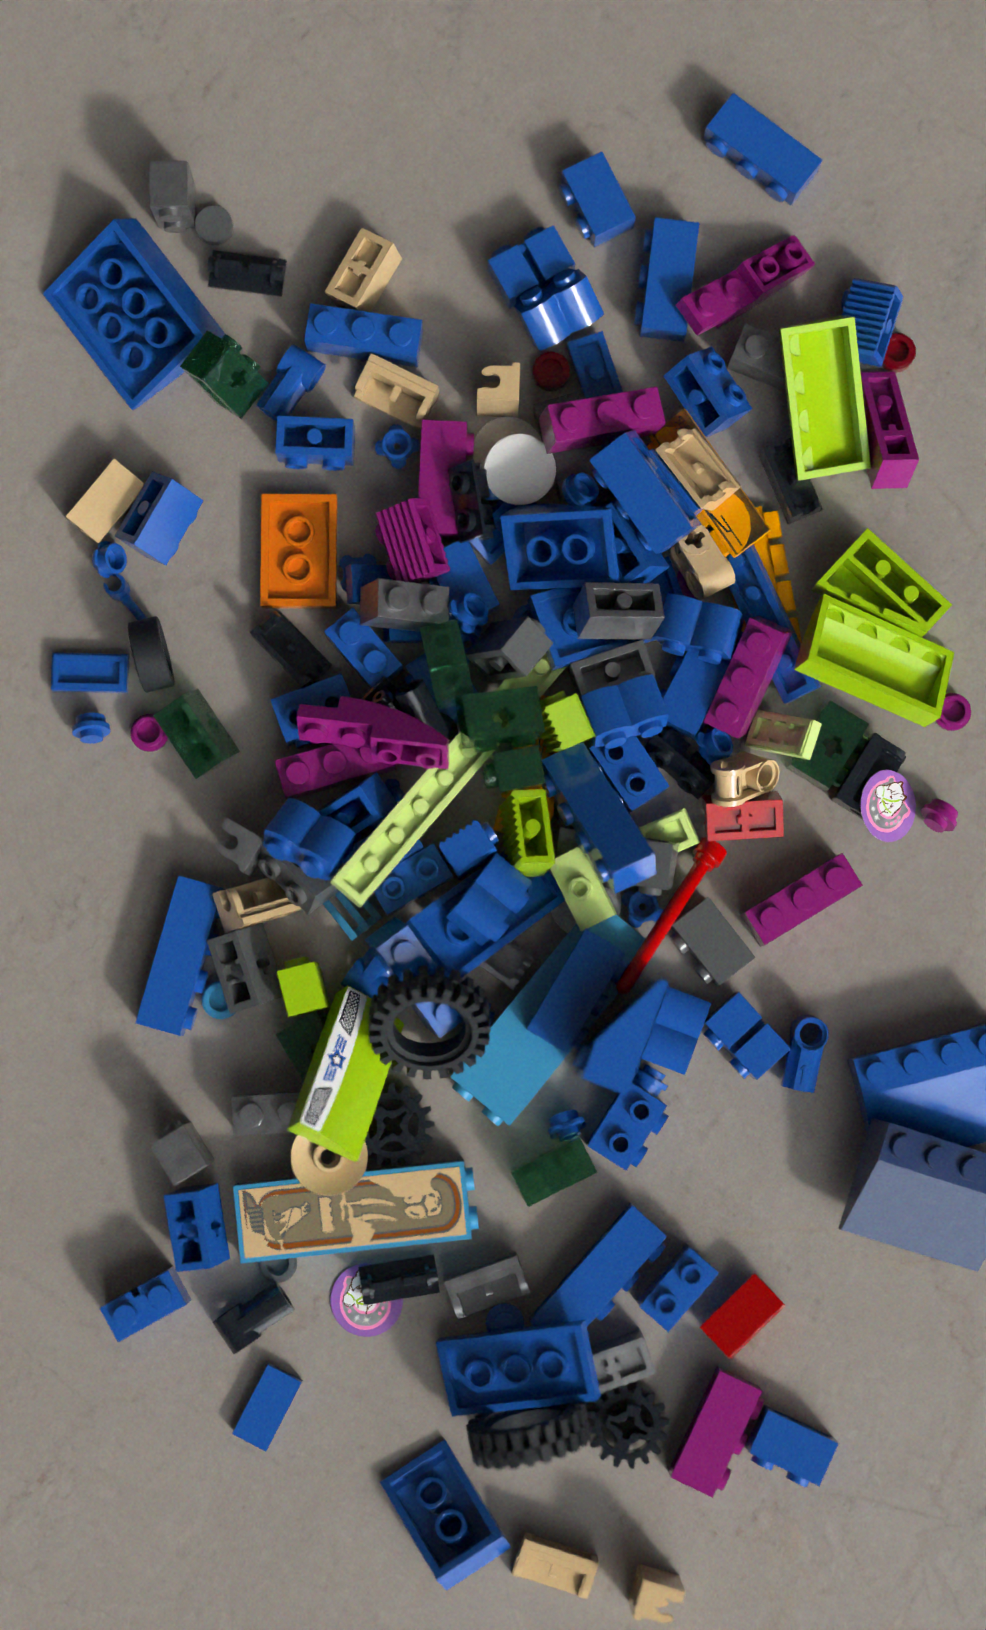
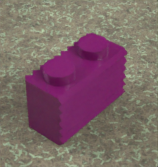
[375,498,450,583]

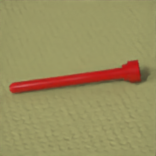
[616,837,727,994]

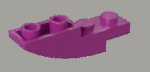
[676,234,816,336]
[297,696,450,769]

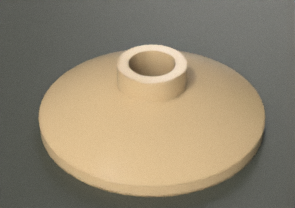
[290,1135,368,1196]

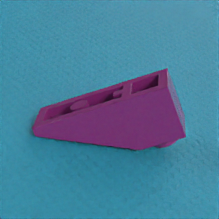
[861,372,919,489]

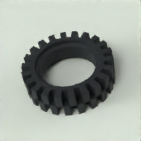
[369,966,490,1079]
[466,1402,592,1470]

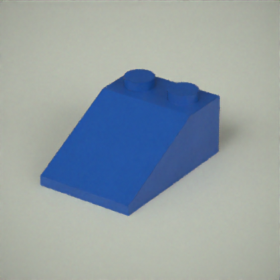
[500,503,620,590]
[380,1439,512,1591]

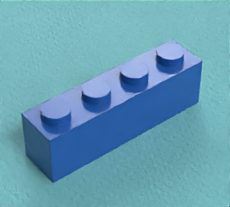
[539,742,656,894]
[135,875,226,1036]
[529,1203,667,1335]

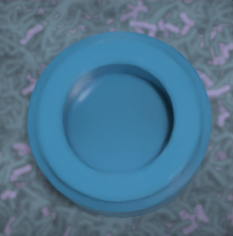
[202,981,236,1019]

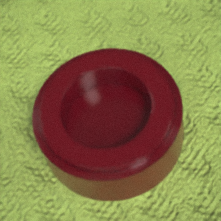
[882,333,916,372]
[532,351,570,391]

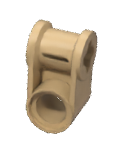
[670,525,736,600]
[711,751,780,807]

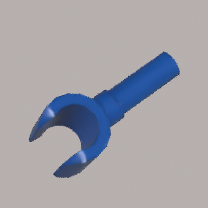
[104,574,147,620]

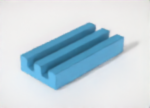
[323,891,382,941]

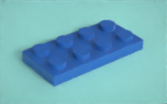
[527,556,683,671]
[405,850,566,978]
[436,1320,601,1417]

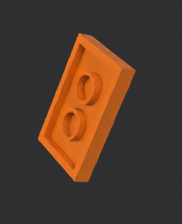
[260,494,338,609]

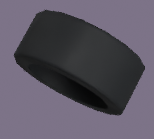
[127,616,175,693]

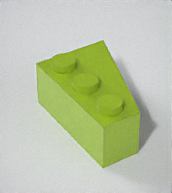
[811,528,952,637]

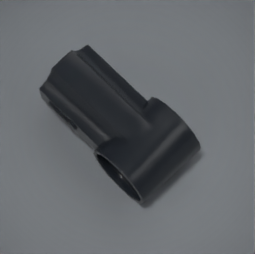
[394,678,458,744]
[212,1282,295,1354]

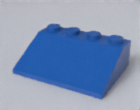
[43,218,226,410]
[573,979,669,1095]
[847,1023,986,1147]

